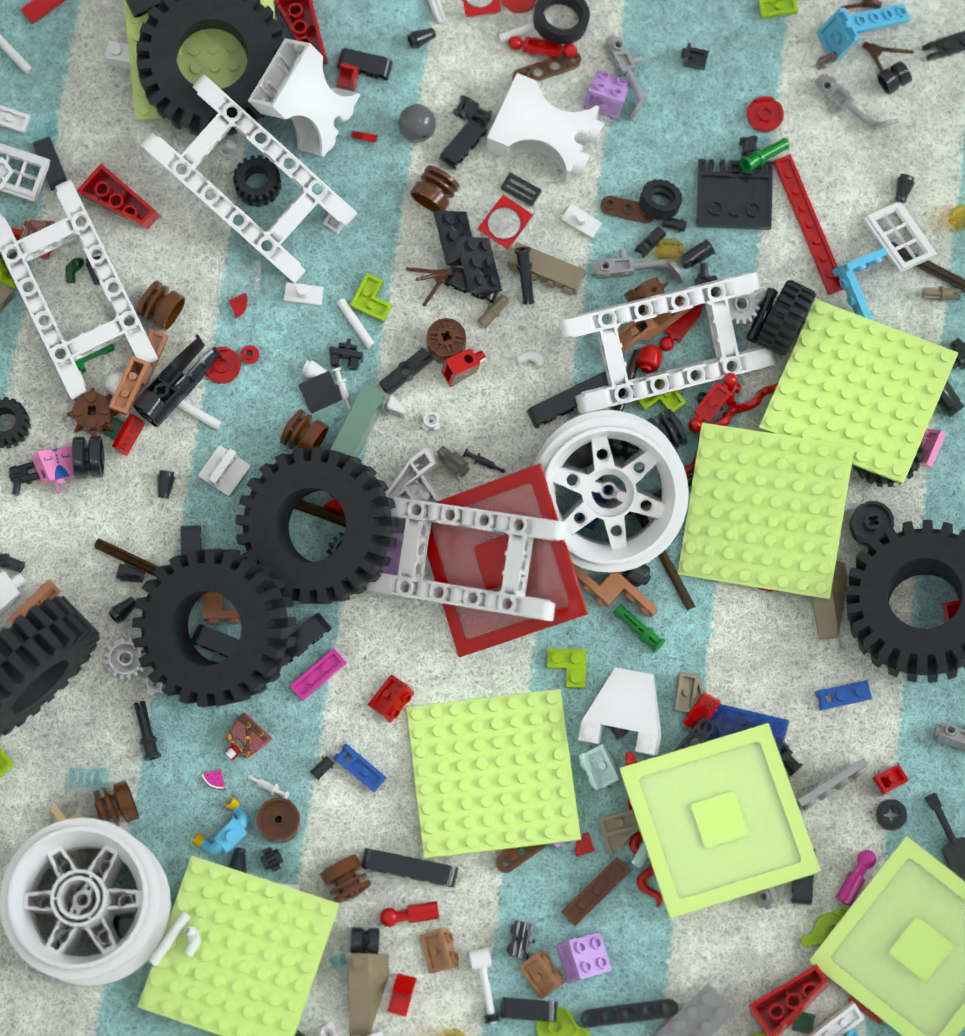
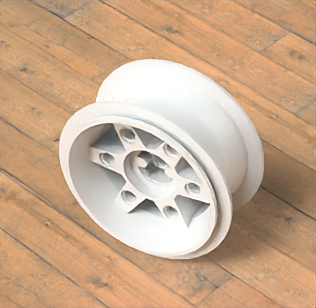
[534,410,689,572]
[0,818,171,986]

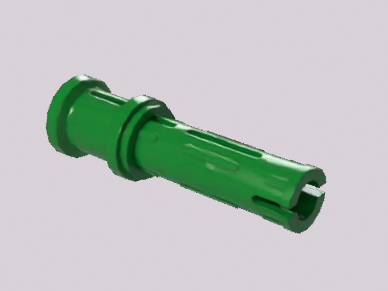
[740,138,790,173]
[613,604,666,653]

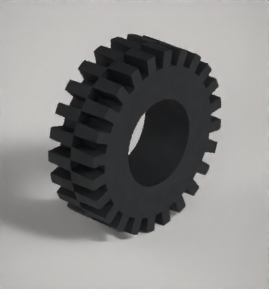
[136,0,284,136]
[235,447,398,604]
[846,520,965,683]
[132,548,297,707]
[0,595,100,736]

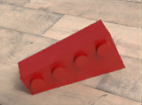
[274,0,328,65]
[76,163,160,230]
[749,964,828,1036]

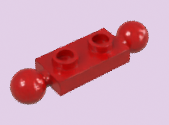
[508,36,577,58]
[659,304,705,352]
[688,373,738,433]

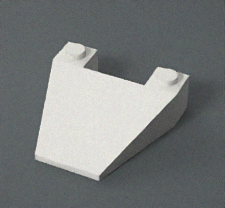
[386,448,443,534]
[578,667,662,755]

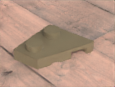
[673,672,704,713]
[599,809,640,855]

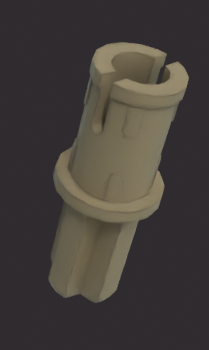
[922,286,961,301]
[477,294,510,329]

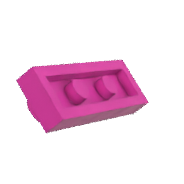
[290,648,347,702]

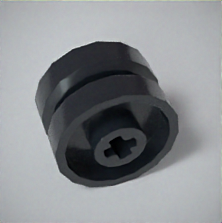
[72,436,105,479]
[849,501,894,547]

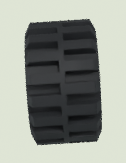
[233,155,281,207]
[0,397,31,449]

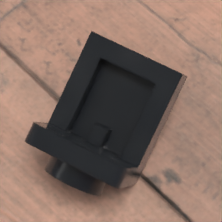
[681,42,709,70]

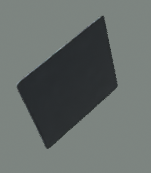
[298,371,342,414]

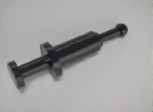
[462,448,505,473]

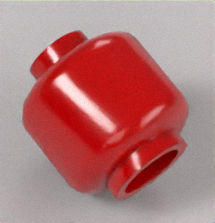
[636,344,663,374]

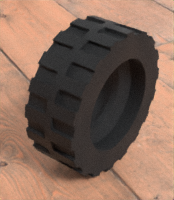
[639,179,682,221]

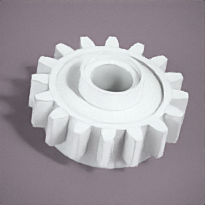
[727,292,760,325]
[105,638,146,681]

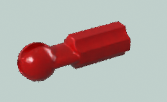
[380,901,439,927]

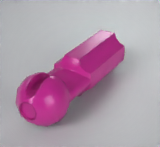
[835,850,876,906]

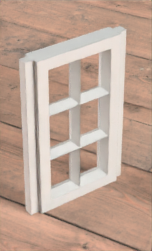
[0,143,50,202]
[863,201,937,273]

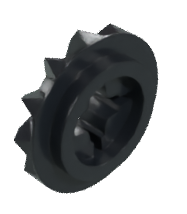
[875,799,907,831]

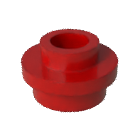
[240,345,259,364]

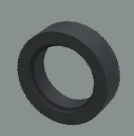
[533,0,590,45]

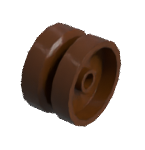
[257,797,301,844]

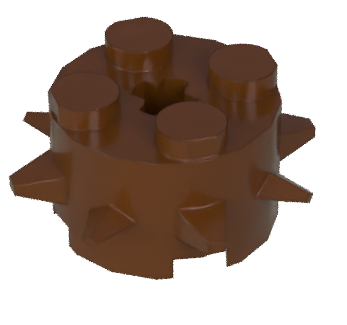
[624,277,668,314]
[67,388,120,436]

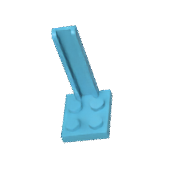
[816,4,911,63]
[832,247,888,321]

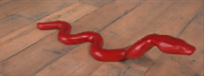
[684,383,778,477]
[625,752,663,907]

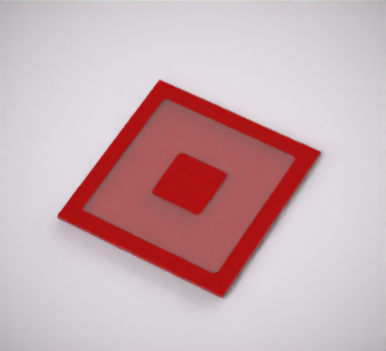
[419,463,588,658]

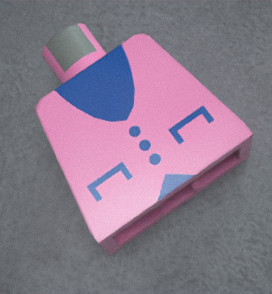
[32,446,74,493]

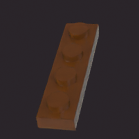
[561,856,631,926]

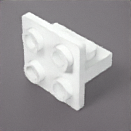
[198,446,250,496]

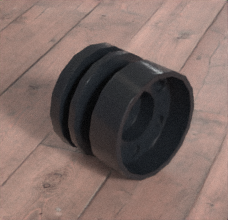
[647,408,688,449]

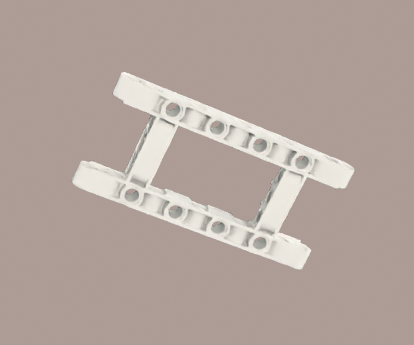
[140,74,358,283]
[0,179,158,400]
[558,271,776,414]
[366,496,567,621]

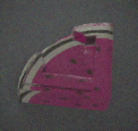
[815,51,838,71]

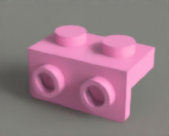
[920,429,946,467]

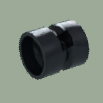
[877,61,912,95]
[610,439,639,461]
[350,927,380,954]

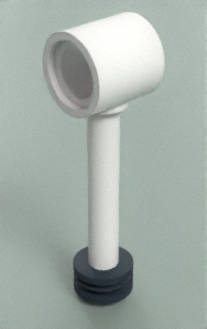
[469,947,501,1025]

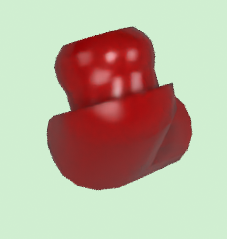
[726,383,741,408]

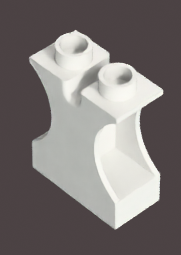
[248,38,360,157]
[487,73,605,184]

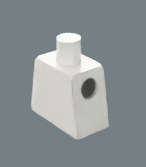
[0,571,26,616]

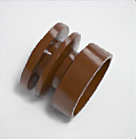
[410,165,460,213]
[137,280,186,331]
[426,318,466,364]
[280,409,329,449]
[93,780,139,826]
[319,855,372,903]

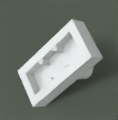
[561,204,602,240]
[284,282,324,306]

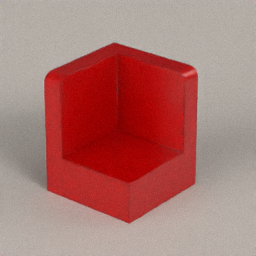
[336,63,359,92]

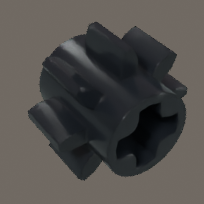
[260,847,284,872]

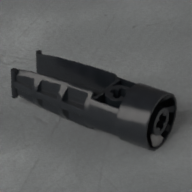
[132,334,222,428]

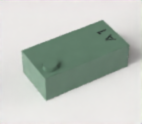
[330,383,387,458]

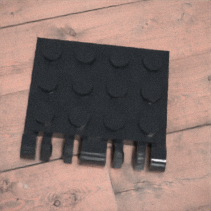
[696,159,773,230]

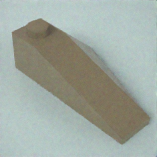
[811,561,848,640]
[348,954,389,1036]

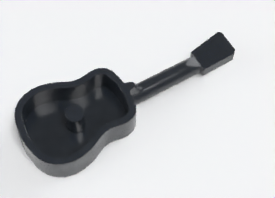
[925,793,965,881]

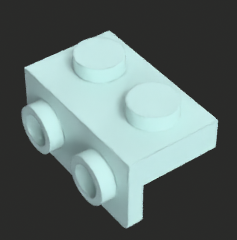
[579,744,622,790]

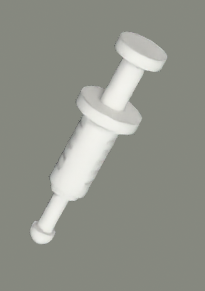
[332,367,352,411]
[247,775,290,799]

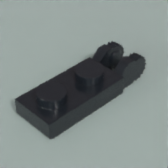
[922,31,965,62]

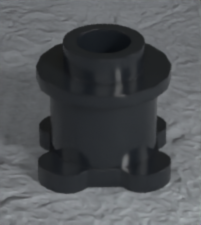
[739,135,760,157]

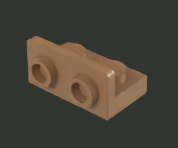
[420,928,459,974]
[518,950,565,999]

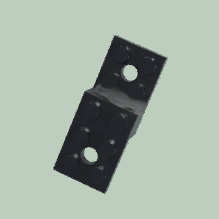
[434,210,502,293]

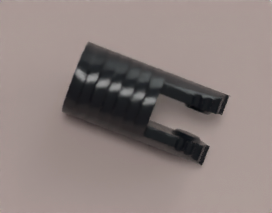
[681,239,715,269]

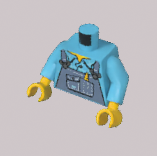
[190,796,249,856]

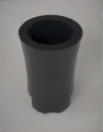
[937,379,965,417]

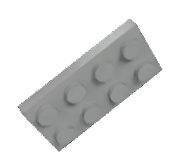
[796,758,868,811]
[654,983,736,1036]

